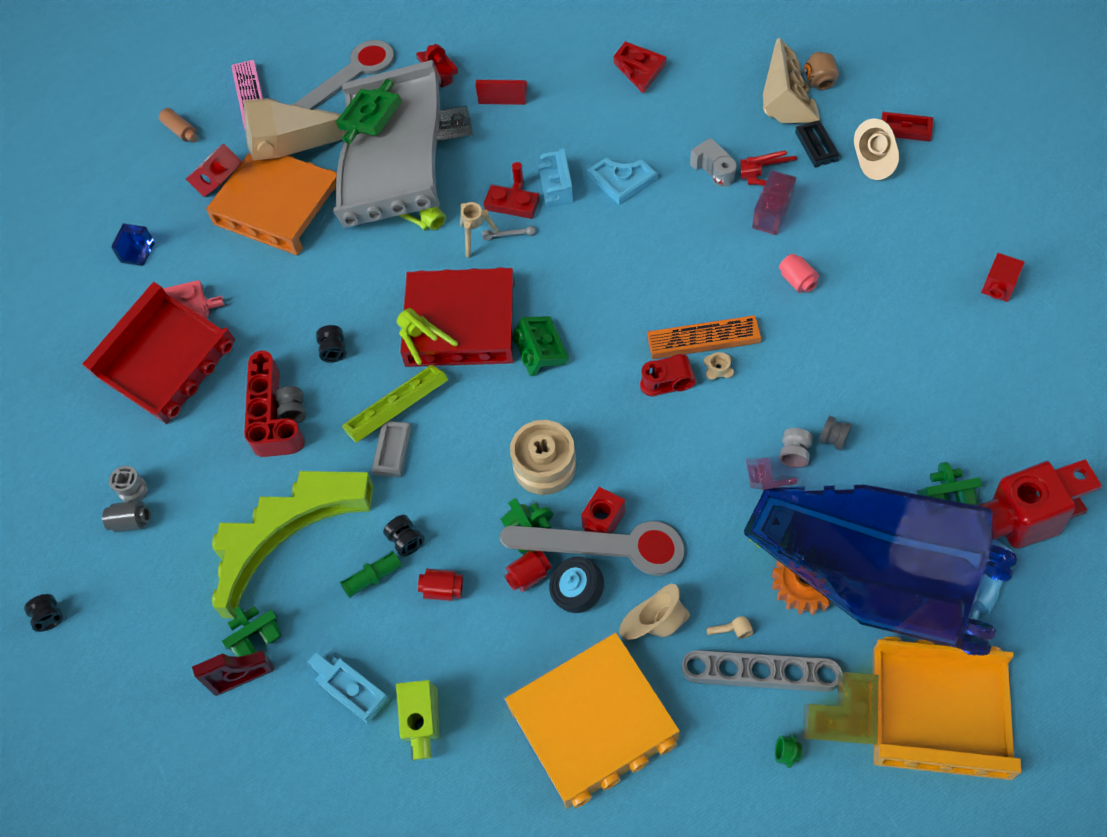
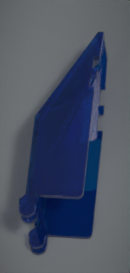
[744,484,1017,656]

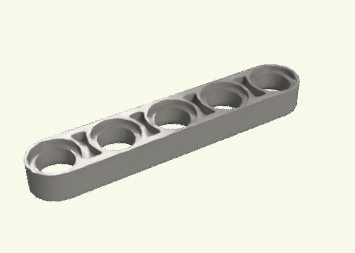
[682,650,842,692]

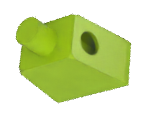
[396,680,440,761]

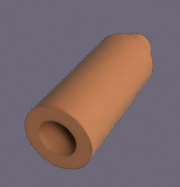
[159,108,198,143]

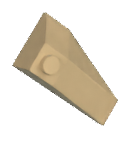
[763,38,820,123]
[244,98,345,160]

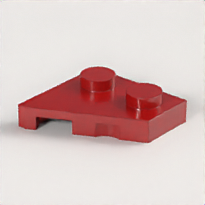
[613,41,666,93]

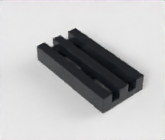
[795,120,839,168]

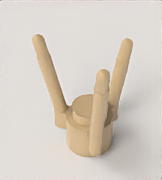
[460,202,498,258]

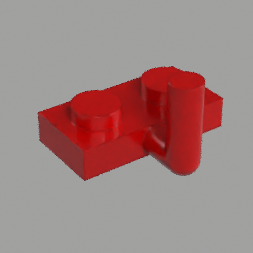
[483,162,540,219]

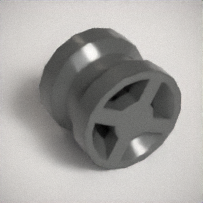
[819,415,852,451]

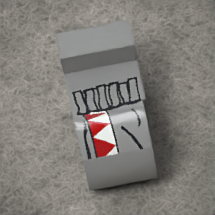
[690,138,736,187]

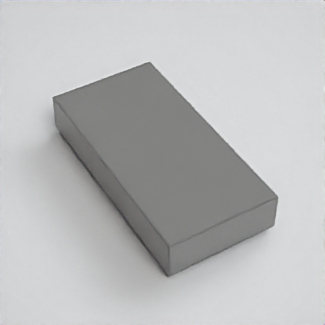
[372,421,412,477]

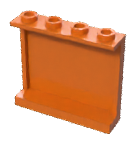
[206,152,337,256]

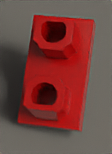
[416,44,458,88]

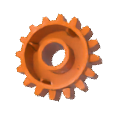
[772,546,842,615]

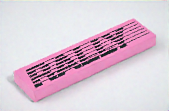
[231,60,263,132]

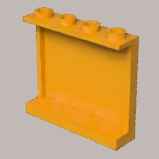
[505,632,680,809]
[873,637,1021,780]

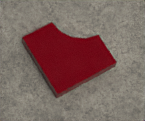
[192,650,274,696]

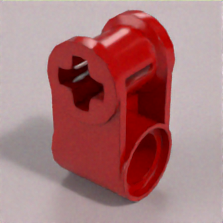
[640,354,696,397]

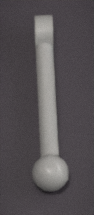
[482,226,536,240]

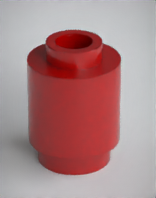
[504,551,551,592]
[418,568,463,601]

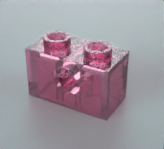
[752,170,797,235]

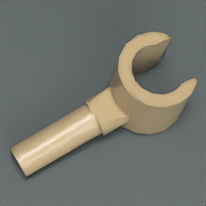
[706,616,753,639]

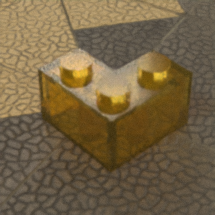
[803,672,879,745]

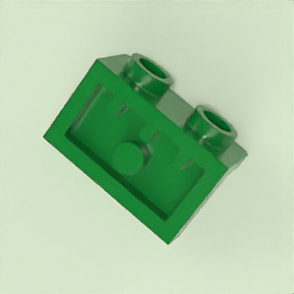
[513,316,569,376]

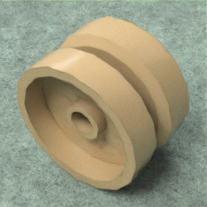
[510,420,576,495]

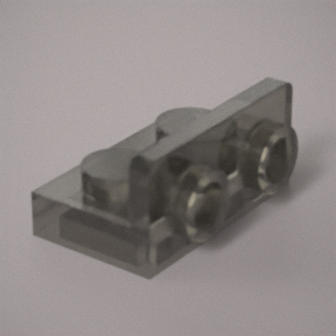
[437,106,473,141]

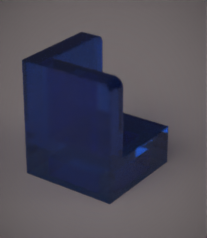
[111,223,155,266]

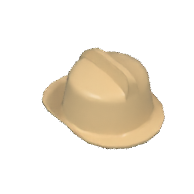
[854,118,899,180]
[619,584,690,640]

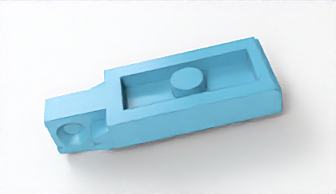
[308,653,389,724]

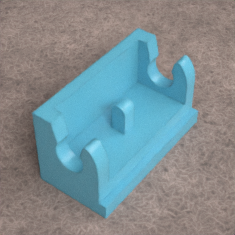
[538,148,573,207]

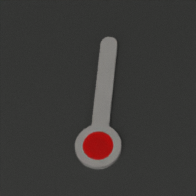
[294,40,394,110]
[500,521,684,576]

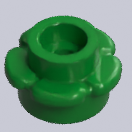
[775,734,802,768]

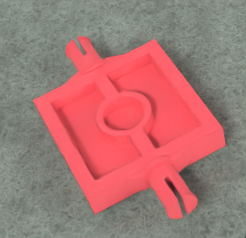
[163,280,225,320]

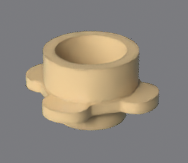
[704,352,734,380]

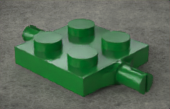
[335,79,402,144]

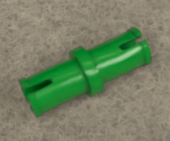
[340,550,402,599]

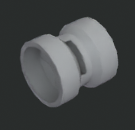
[779,428,813,468]
[109,466,148,502]

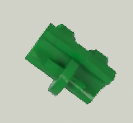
[917,462,982,514]
[500,498,553,555]
[222,605,282,657]

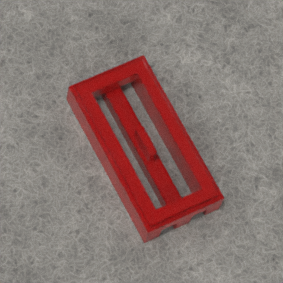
[881,112,933,142]

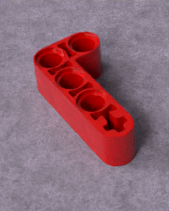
[244,350,305,457]

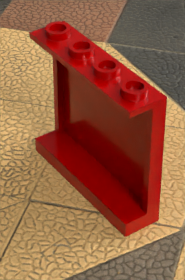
[400,267,515,367]
[82,282,236,425]

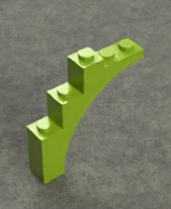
[212,471,374,619]

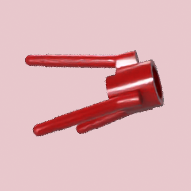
[740,150,797,191]

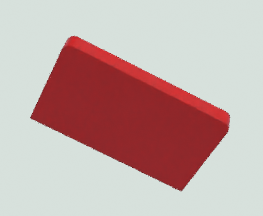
[475,80,528,105]

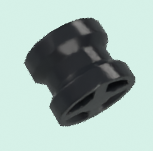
[24,594,63,632]

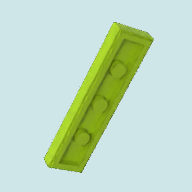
[342,364,448,443]

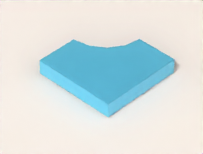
[587,157,658,205]

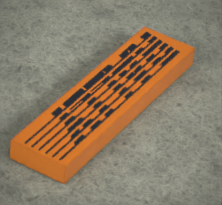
[647,315,761,359]

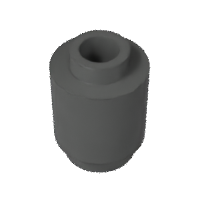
[102,500,151,532]

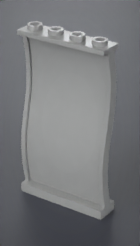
[333,60,441,228]

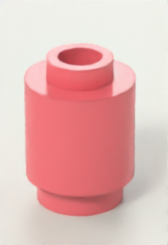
[779,254,819,293]

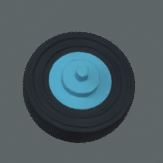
[549,556,604,613]

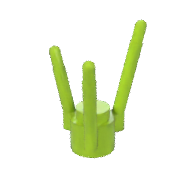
[399,206,446,231]
[397,308,458,365]

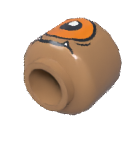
[804,52,839,90]

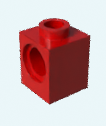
[981,253,1025,302]
[581,487,625,534]

